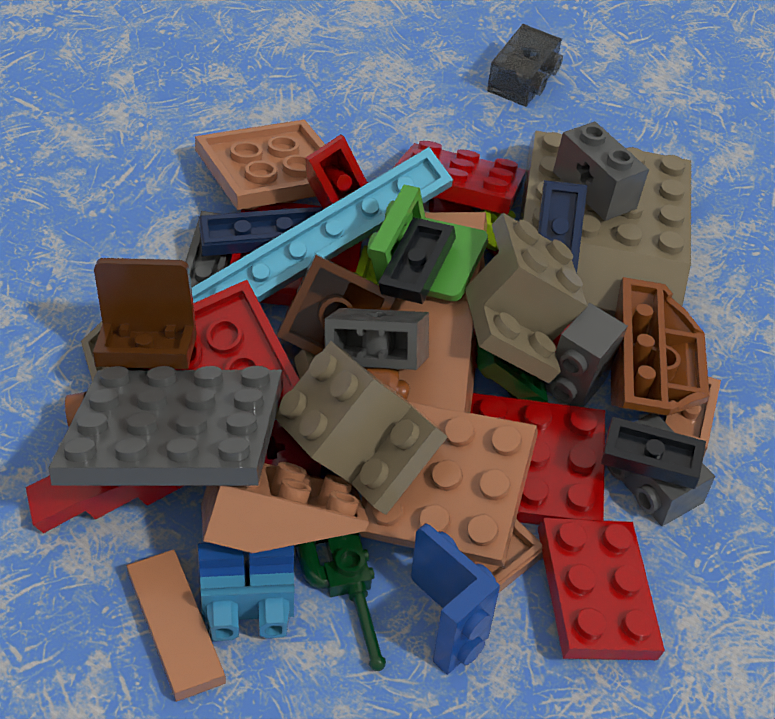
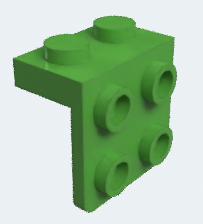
[367,184,489,301]

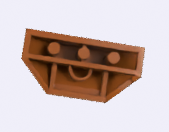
[611,277,709,416]

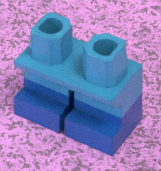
[198,543,295,641]

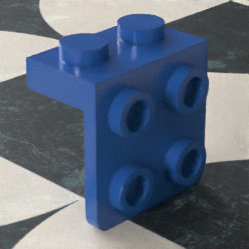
[411,523,500,675]

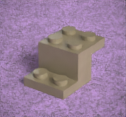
[465,213,588,383]
[275,341,448,515]

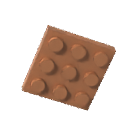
[195,119,325,210]
[359,402,538,567]

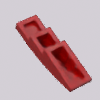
[25,475,183,533]

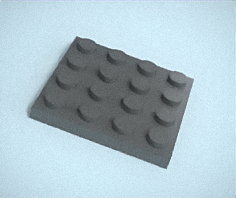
[49,366,283,486]

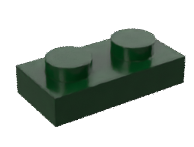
[475,335,548,403]

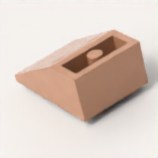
[201,462,369,553]

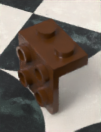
[93,258,197,369]

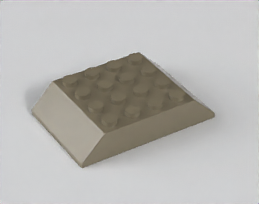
[519,130,691,317]

